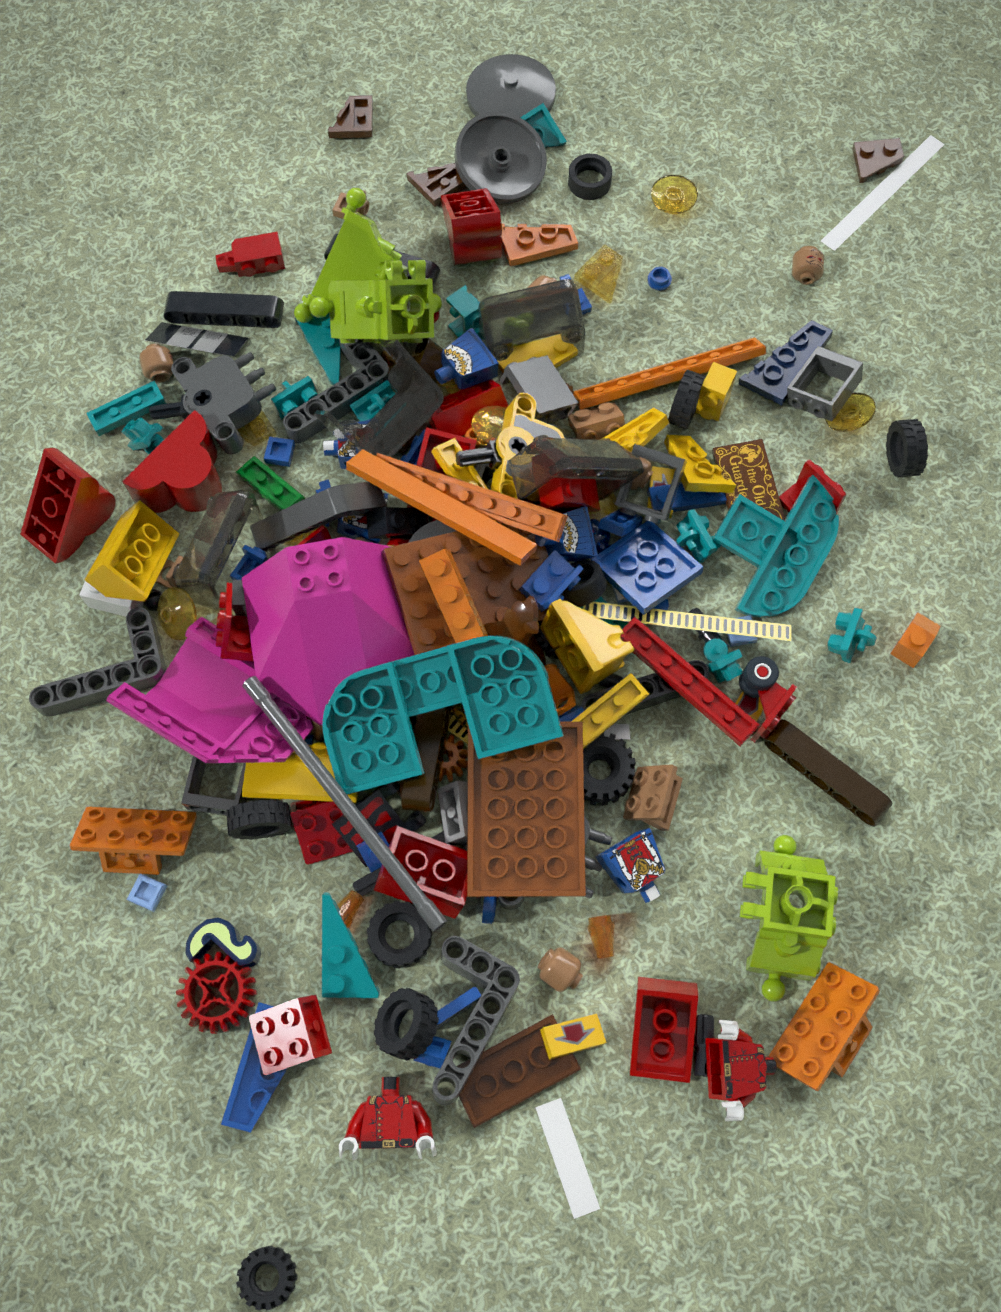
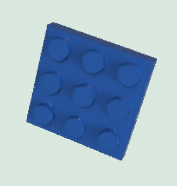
[591,521,704,615]

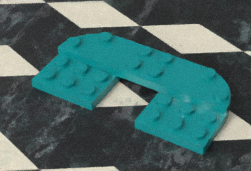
[322,636,564,794]

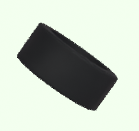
[568,153,612,200]
[561,560,607,607]

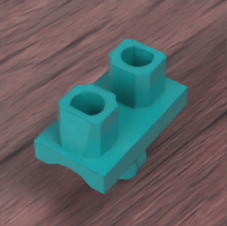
[271,376,318,420]
[350,381,396,421]
[121,417,164,454]
[676,509,721,563]
[827,608,877,663]
[703,638,743,683]

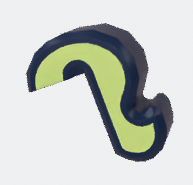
[185,917,261,968]

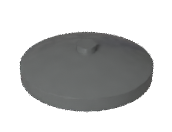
[466,54,556,117]
[454,111,547,204]

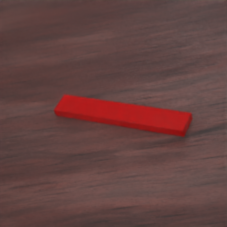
[620,617,760,747]

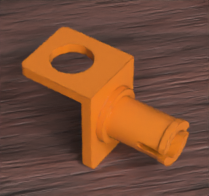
[544,664,576,717]

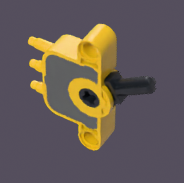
[456,392,580,502]

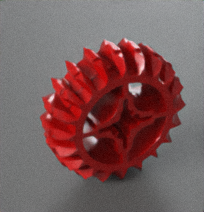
[176,952,257,1034]

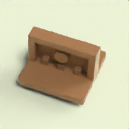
[623,764,683,831]

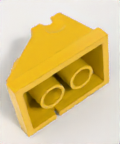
[540,599,634,694]

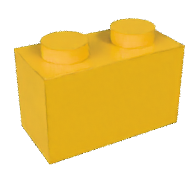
[695,362,737,421]

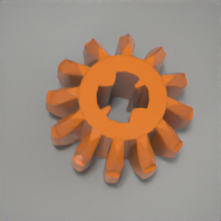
[439,735,468,782]

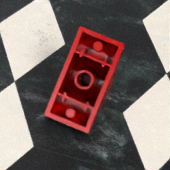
[441,188,502,266]
[122,410,222,513]
[20,447,116,564]

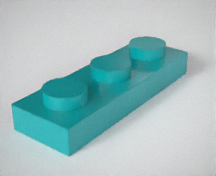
[86,381,167,436]

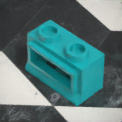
[446,285,484,339]

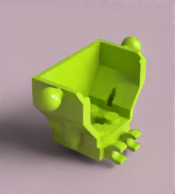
[294,187,408,323]
[309,260,442,344]
[739,835,838,1002]

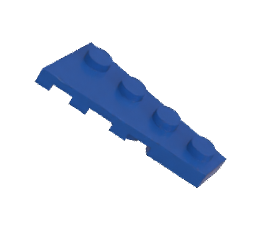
[221,1002,287,1133]

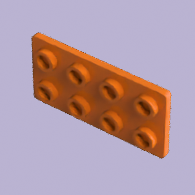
[70,807,197,875]
[769,962,880,1091]

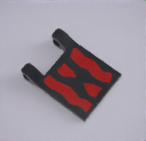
[332,781,426,867]

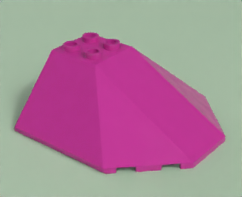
[242,537,415,727]
[106,616,313,763]

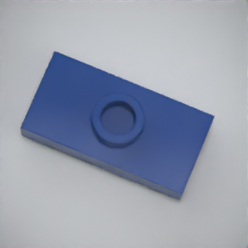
[598,508,643,537]

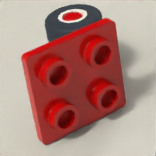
[739,656,797,743]

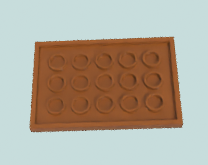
[382,521,564,655]
[467,722,586,897]

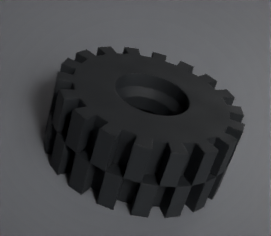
[583,733,636,806]

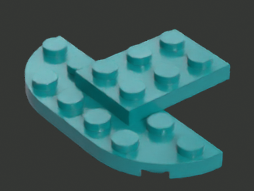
[712,475,839,617]

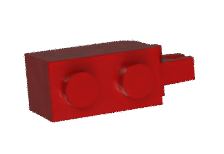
[215,231,285,277]

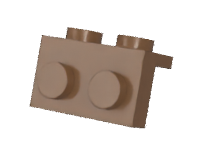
[568,402,625,448]

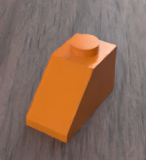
[890,612,941,668]

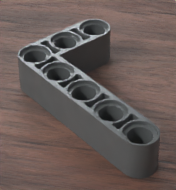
[283,339,391,444]
[250,482,387,551]
[29,607,167,717]
[432,936,520,1106]

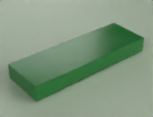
[236,456,305,511]

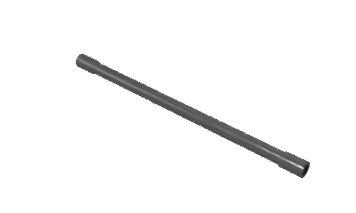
[242,676,447,932]

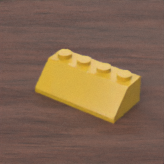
[84,500,180,601]
[242,742,360,803]

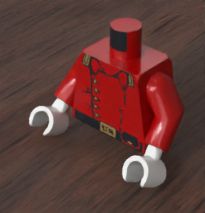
[705,1020,777,1121]
[339,1077,437,1160]

